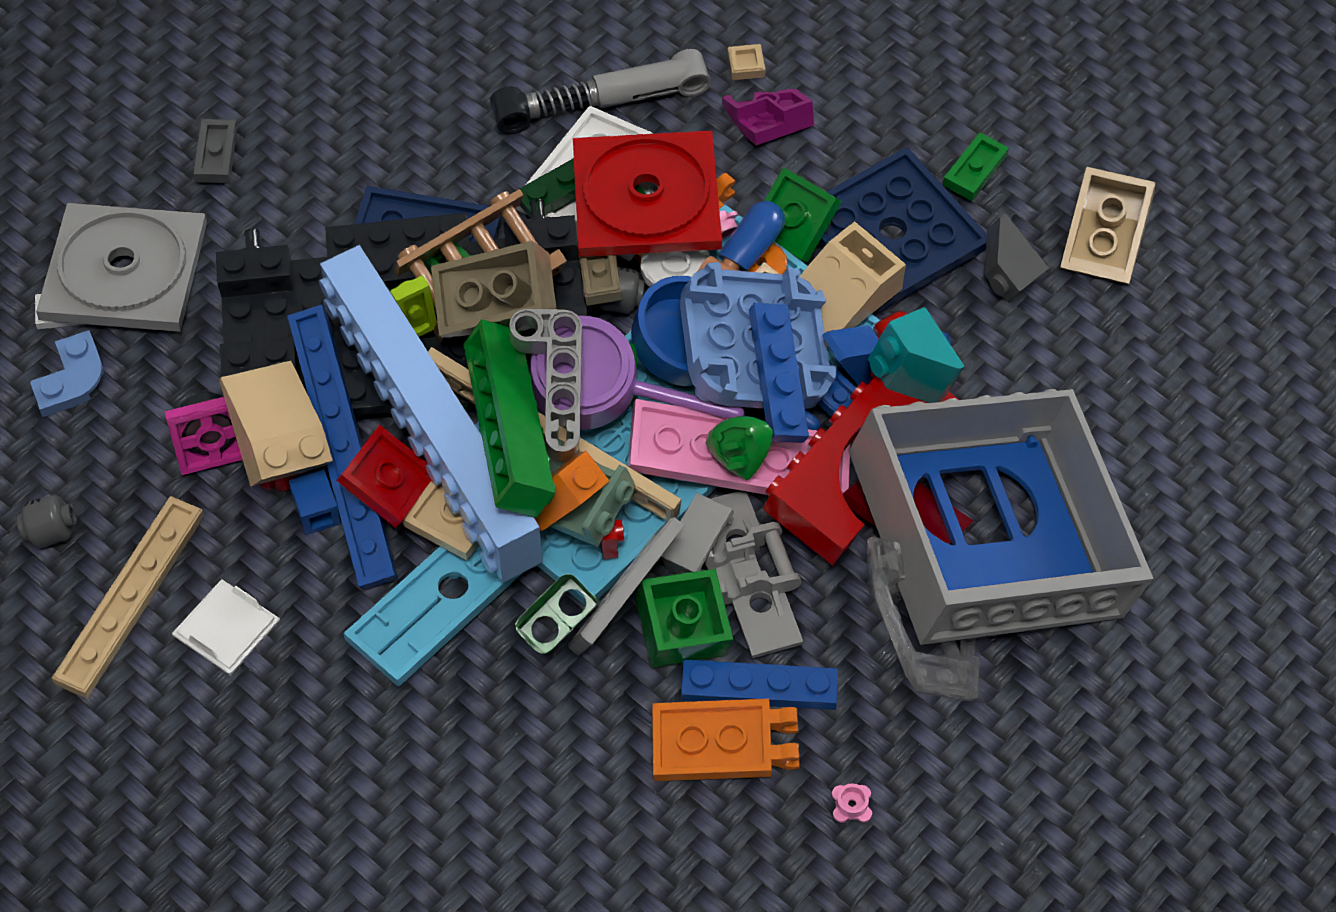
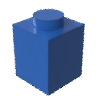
[288,469,341,535]

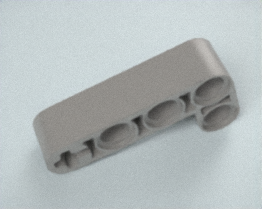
[509,309,582,463]

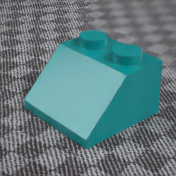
[868,307,965,403]

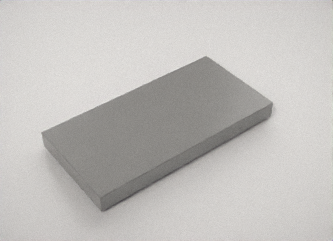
[568,517,684,656]

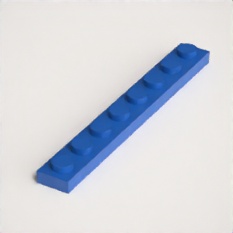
[287,304,398,590]

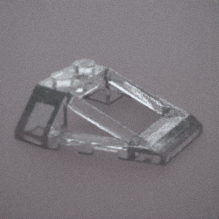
[867,537,980,702]

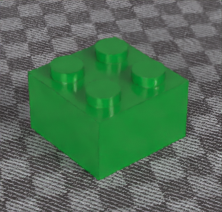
[635,569,733,668]

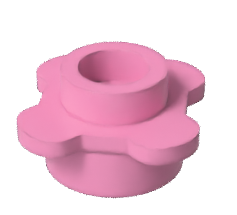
[720,210,738,239]
[832,784,872,823]

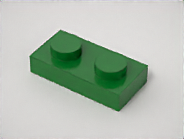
[943,132,1009,201]

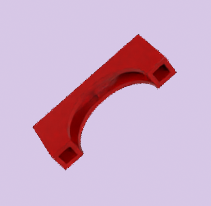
[762,372,959,565]

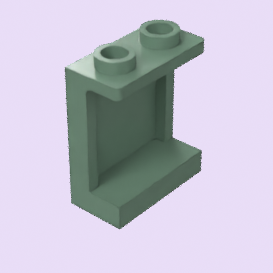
[549,439,635,547]

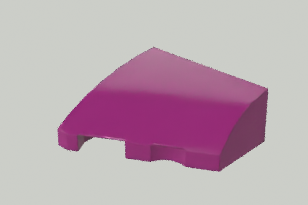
[722,89,814,145]

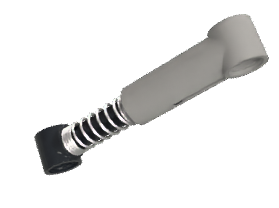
[490,49,711,134]

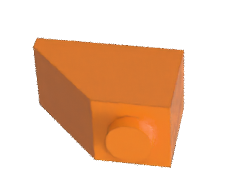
[533,451,609,532]

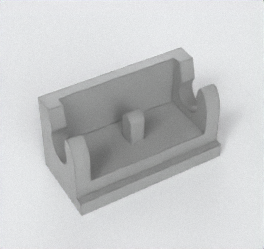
[660,493,734,574]

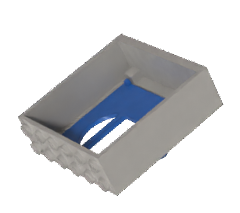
[849,389,1154,645]

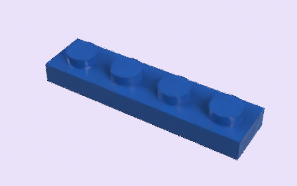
[749,303,809,443]
[681,660,838,710]

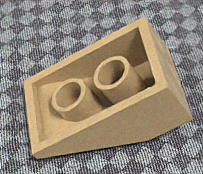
[1060,167,1155,285]
[219,361,333,487]

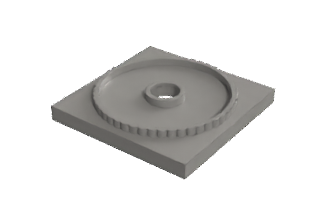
[36,203,207,332]

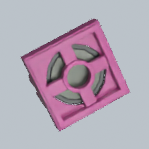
[164,392,243,475]

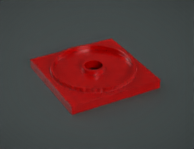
[573,131,722,257]

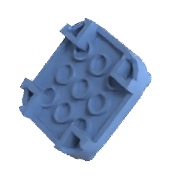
[680,262,836,409]

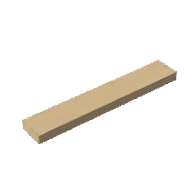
[52,496,204,699]

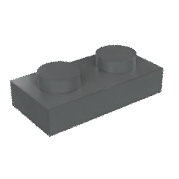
[193,119,237,183]

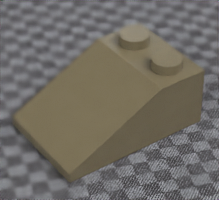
[431,241,556,337]

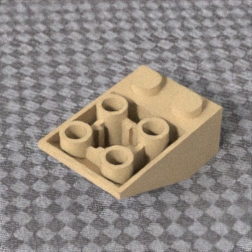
[800,221,906,349]

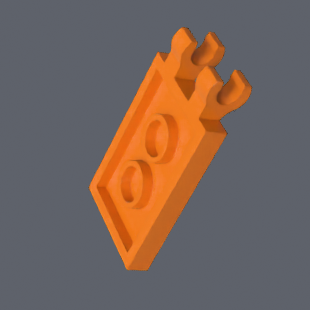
[653,699,800,781]

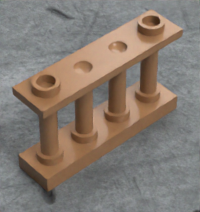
[394,189,567,343]

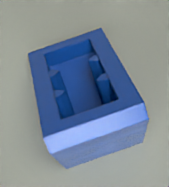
[822,325,879,385]

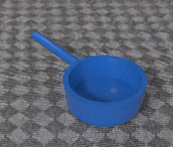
[631,276,820,430]

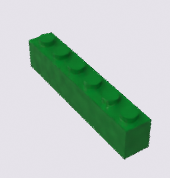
[464,319,555,518]

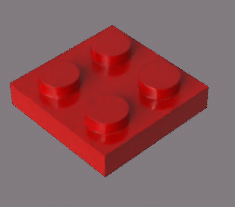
[336,425,431,528]

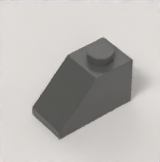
[985,213,1049,302]

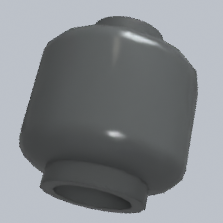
[597,267,644,314]
[17,494,77,548]

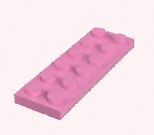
[628,399,850,495]

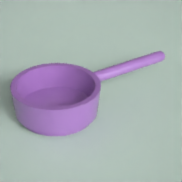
[528,316,744,430]

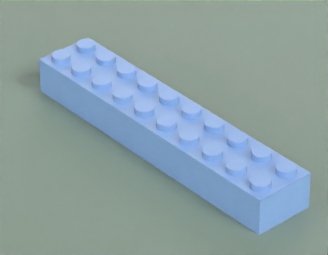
[319,245,543,583]

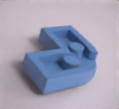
[30,330,104,417]

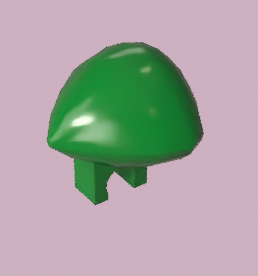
[705,416,773,480]

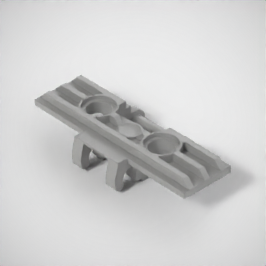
[705,490,803,658]

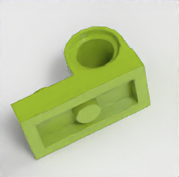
[390,275,437,337]

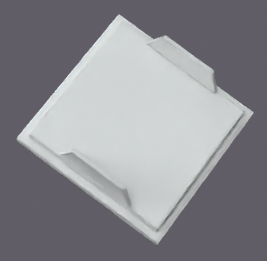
[172,579,280,676]

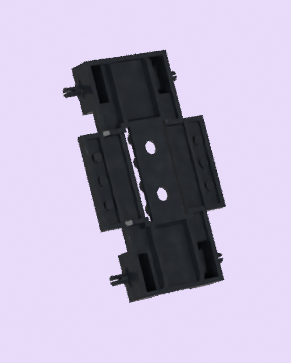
[216,199,587,416]

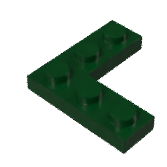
[514,158,646,218]

